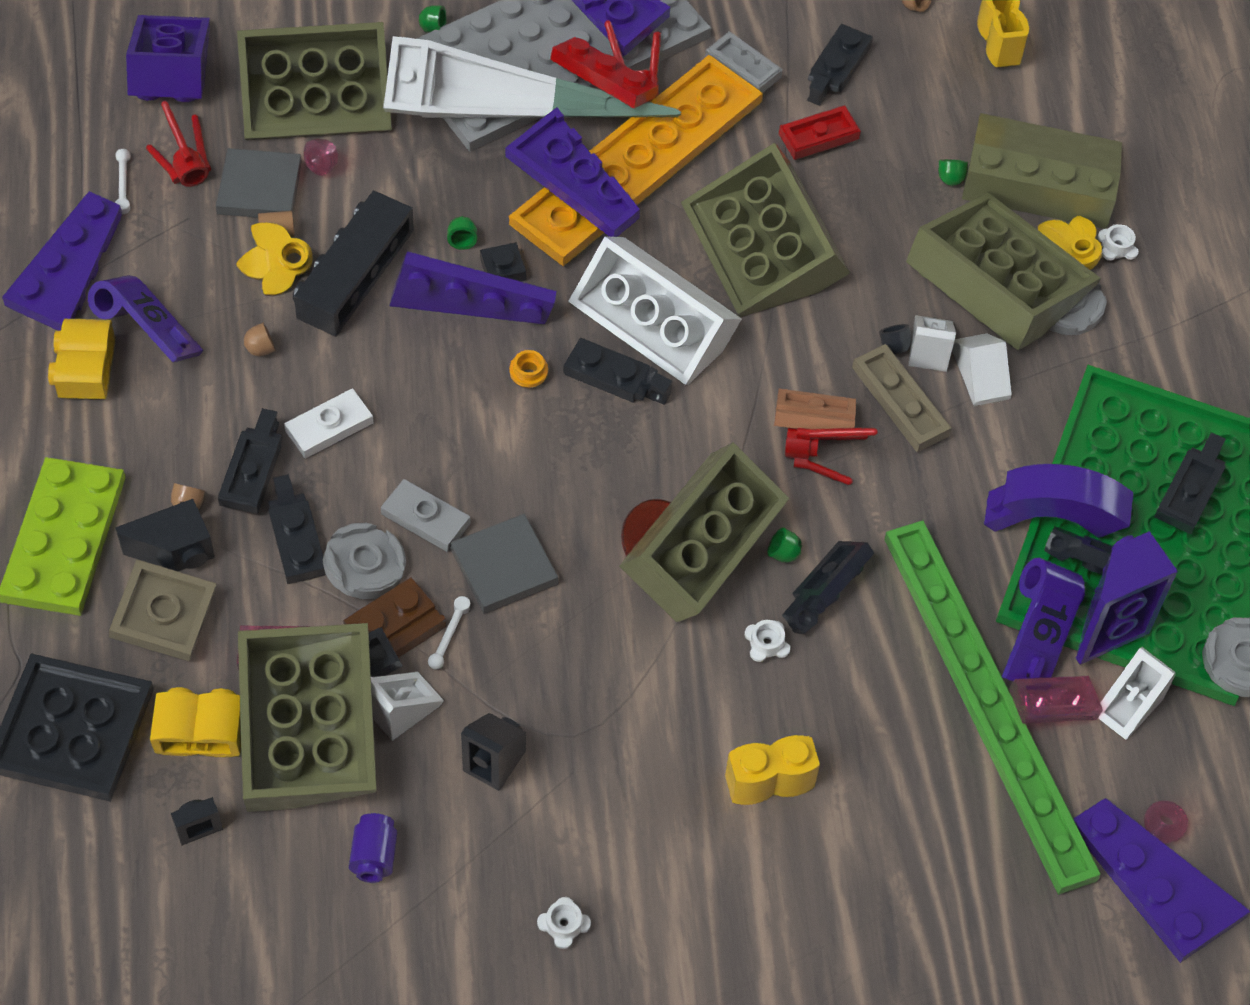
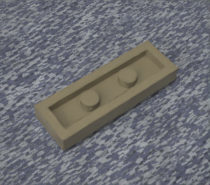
[852,344,952,453]

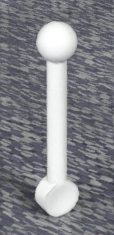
[115,148,130,214]
[428,596,470,670]

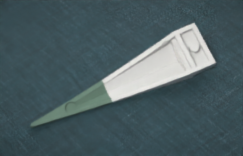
[384,36,681,118]

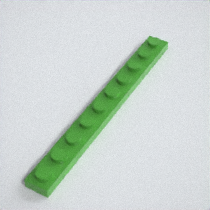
[884,520,1101,895]

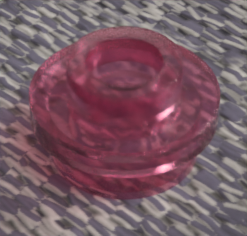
[303,139,338,176]
[1144,801,1188,843]

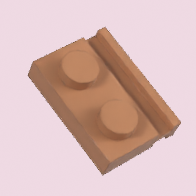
[774,389,856,429]

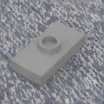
[705,31,783,93]
[381,479,471,552]

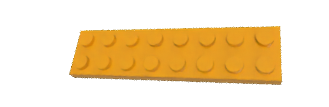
[509,55,763,266]

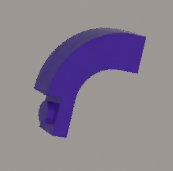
[984,464,1133,538]

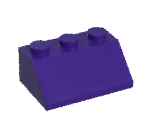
[1076,531,1178,665]

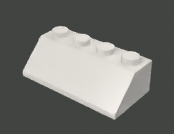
[568,236,742,385]

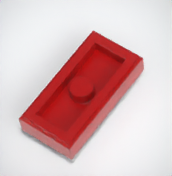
[779,105,861,160]

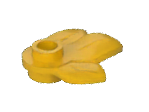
[1038,216,1102,270]
[236,223,313,295]

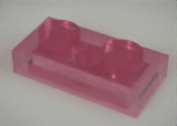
[1009,676,1103,724]

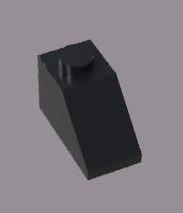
[115,499,215,572]
[461,713,526,791]

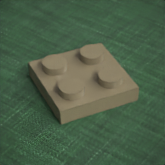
[109,559,217,662]

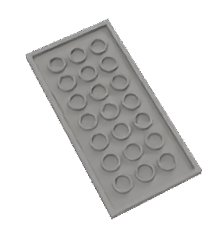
[416,0,711,152]

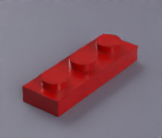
[550,37,659,108]

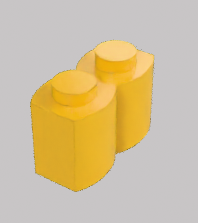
[977,0,1029,67]
[48,319,115,399]
[150,687,241,757]
[725,735,820,805]

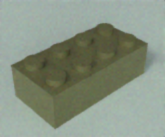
[619,442,790,622]

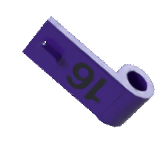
[88,275,204,363]
[1002,558,1085,694]

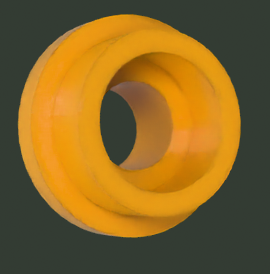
[509,350,548,388]

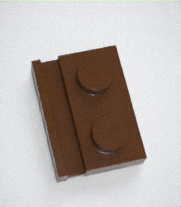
[343,577,447,658]

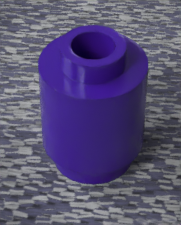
[349,813,398,883]

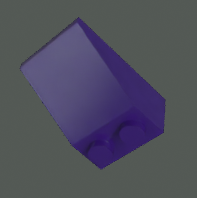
[126,15,210,102]

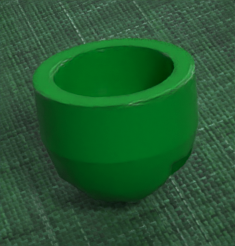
[418,5,447,33]
[938,159,968,186]
[447,216,477,250]
[767,527,802,563]

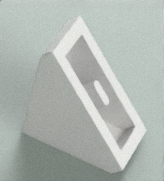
[908,315,956,372]
[952,333,1012,406]
[1093,647,1176,740]
[371,672,444,741]

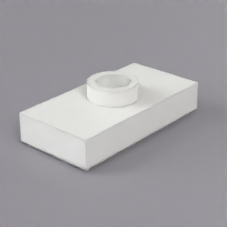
[284,388,373,459]

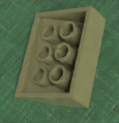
[237,22,392,140]
[962,113,1122,229]
[681,143,850,318]
[906,193,1101,350]
[238,623,377,812]

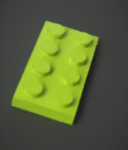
[0,457,126,616]

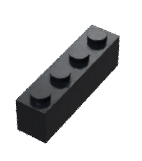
[293,190,414,337]

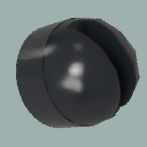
[879,324,912,354]

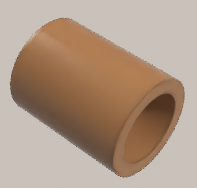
[258,211,295,237]

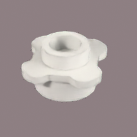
[1098,224,1138,260]
[744,620,790,662]
[537,897,591,949]

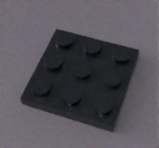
[0,653,154,802]

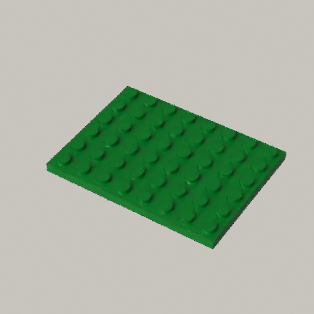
[995,364,1250,706]

